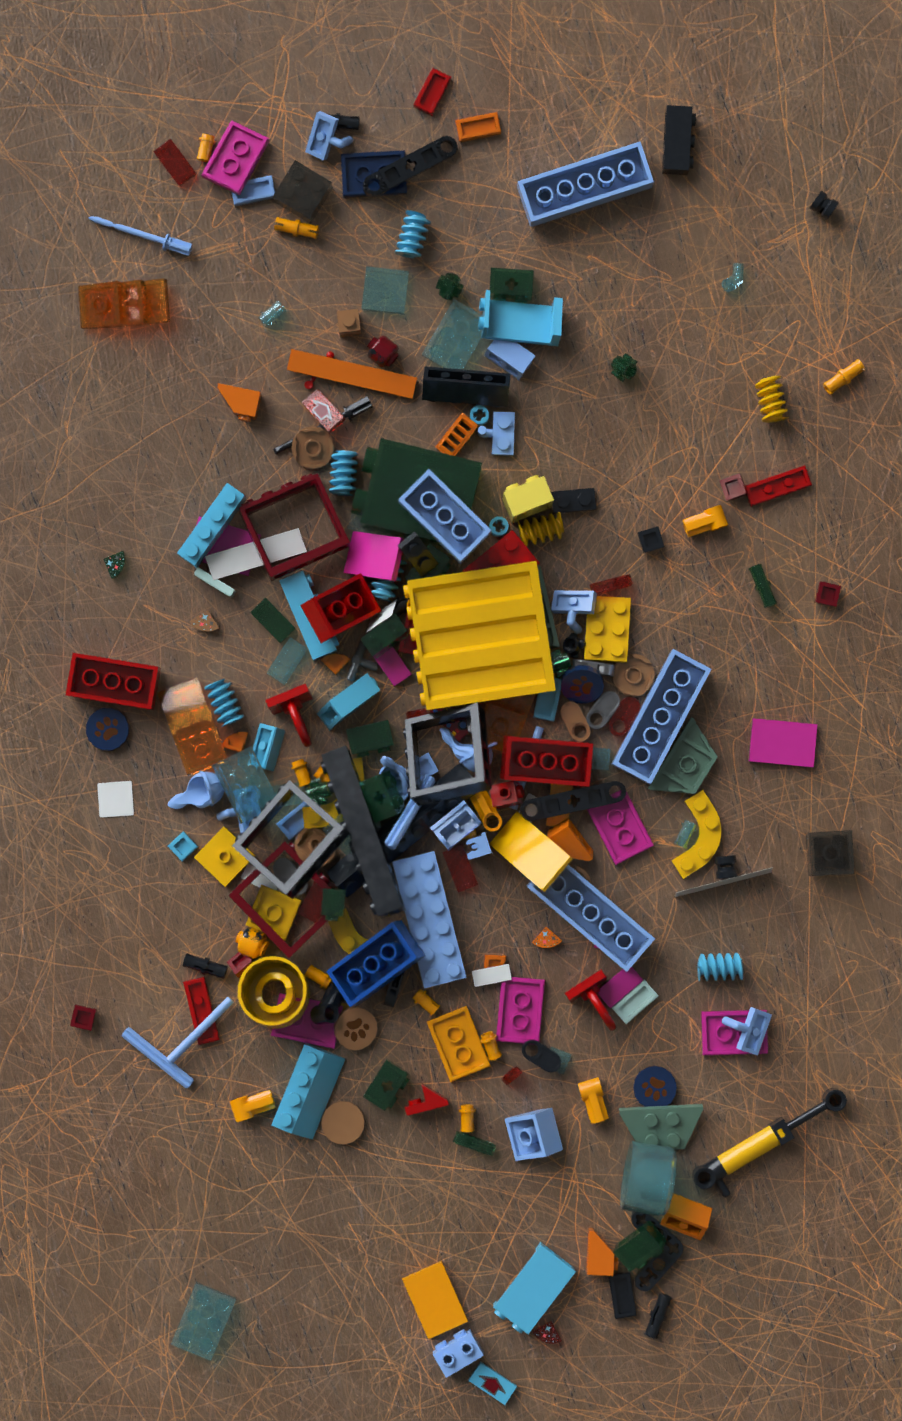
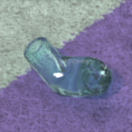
[721,263,744,292]

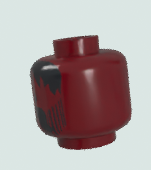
[367,336,400,367]

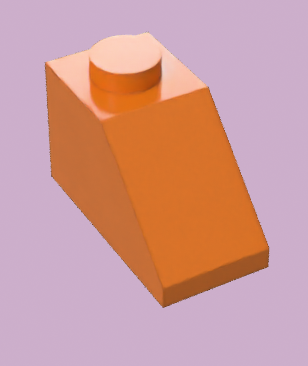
[217,383,262,422]
[547,818,593,861]
[586,1228,618,1276]

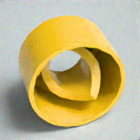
[238,956,310,1029]

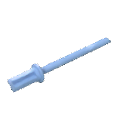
[88,216,193,256]

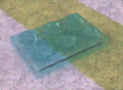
[422,299,483,370]
[212,747,276,824]
[171,1282,237,1361]

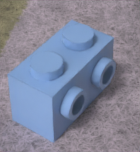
[433,1329,484,1378]

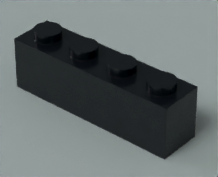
[422,366,510,407]

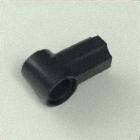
[310,982,344,1025]

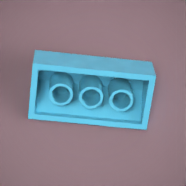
[271,1043,345,1140]

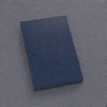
[341,150,407,198]

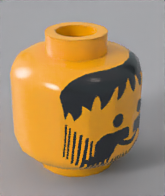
[235,927,269,959]

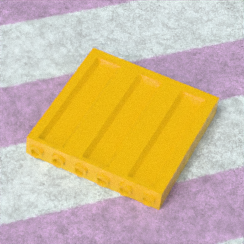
[403,561,556,710]

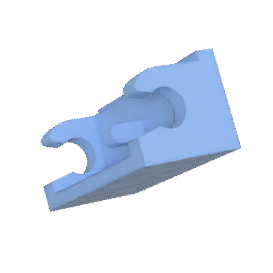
[485,340,535,380]
[431,800,482,850]
[466,832,492,860]

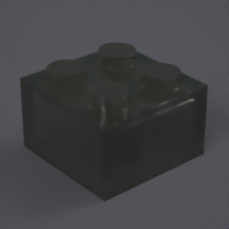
[273,160,333,224]
[805,830,855,876]

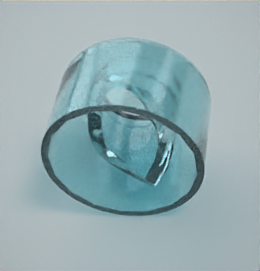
[620,1141,677,1216]

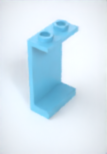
[478,290,563,346]
[493,1242,576,1334]

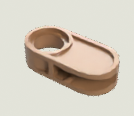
[560,702,591,742]

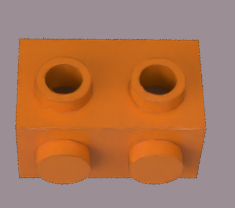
[660,1193,712,1241]

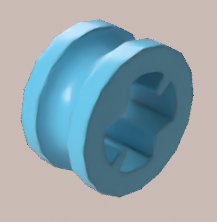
[470,405,489,426]
[489,516,509,537]

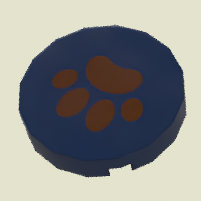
[561,665,604,704]
[86,708,129,751]
[633,1065,677,1107]

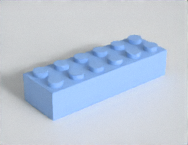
[517,142,654,227]
[611,649,711,785]
[392,851,466,989]
[527,864,655,972]

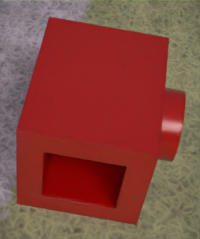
[490,781,525,809]

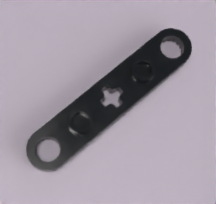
[362,136,458,197]
[520,781,626,821]

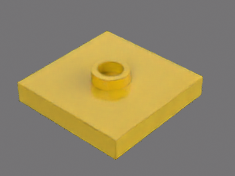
[194,826,255,887]
[245,885,302,941]

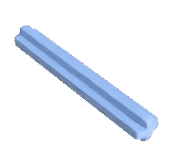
[385,775,435,850]
[122,1027,194,1088]

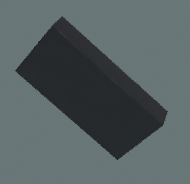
[608,1271,637,1319]

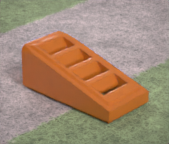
[435,413,479,461]

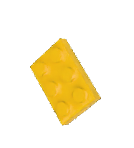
[584,596,631,663]

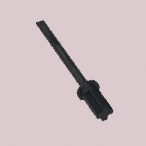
[273,396,373,454]

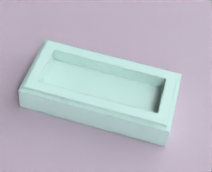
[194,567,236,598]
[612,980,658,1024]

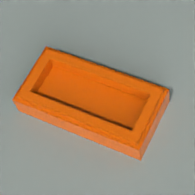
[455,112,501,143]

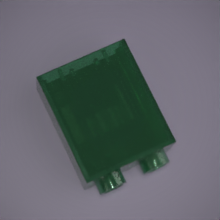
[351,438,482,547]

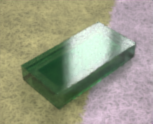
[250,597,296,644]

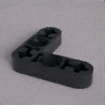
[631,1209,684,1291]

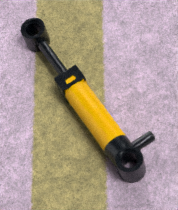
[692,1088,847,1198]

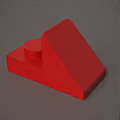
[405,1083,449,1116]

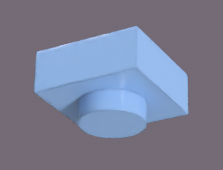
[419,752,439,781]

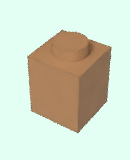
[337,309,361,337]

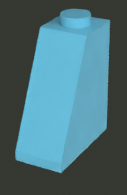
[317,673,380,730]

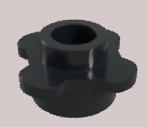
[563,633,586,658]

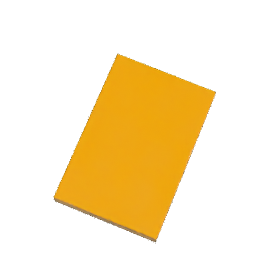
[426,1005,491,1082]
[402,1261,468,1339]

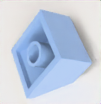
[505,1108,563,1161]

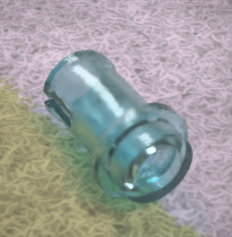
[258,300,286,327]
[674,820,697,848]

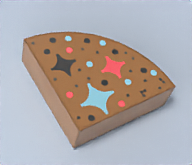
[190,610,220,632]

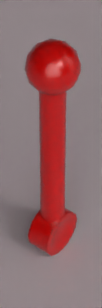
[305,351,335,389]

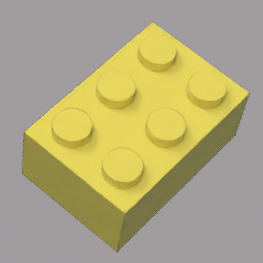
[502,475,554,523]

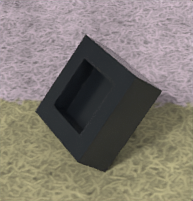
[637,526,665,554]

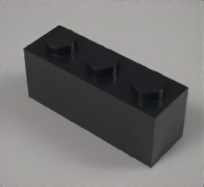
[662,105,696,175]

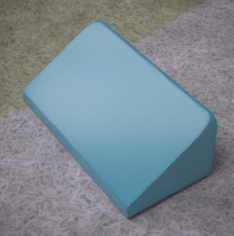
[248,723,285,771]

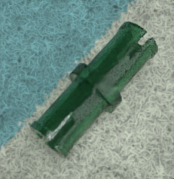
[749,564,777,609]

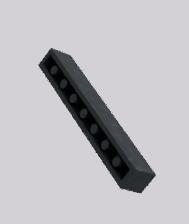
[320,746,406,919]
[326,763,475,898]

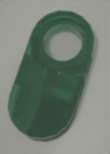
[453,1131,497,1156]

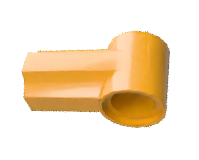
[682,505,728,538]
[470,790,503,832]
[578,1077,609,1124]
[229,1090,276,1122]

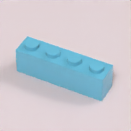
[177,483,247,568]
[279,571,339,661]

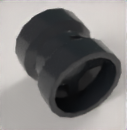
[810,191,839,220]
[714,855,738,879]

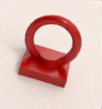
[265,683,313,747]
[565,970,616,1031]

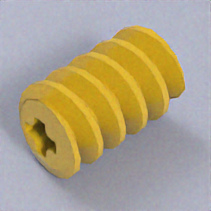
[755,375,789,423]
[517,512,564,547]

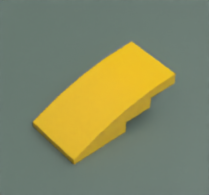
[489,811,573,892]

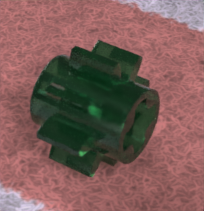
[435,273,464,300]
[611,353,637,382]
[550,649,572,677]
[306,778,332,806]

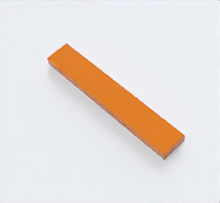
[287,349,417,399]

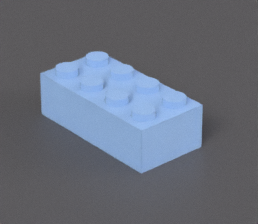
[398,469,492,564]

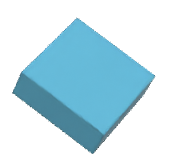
[168,831,198,862]

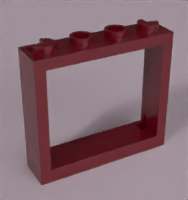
[239,473,350,582]
[228,841,345,958]

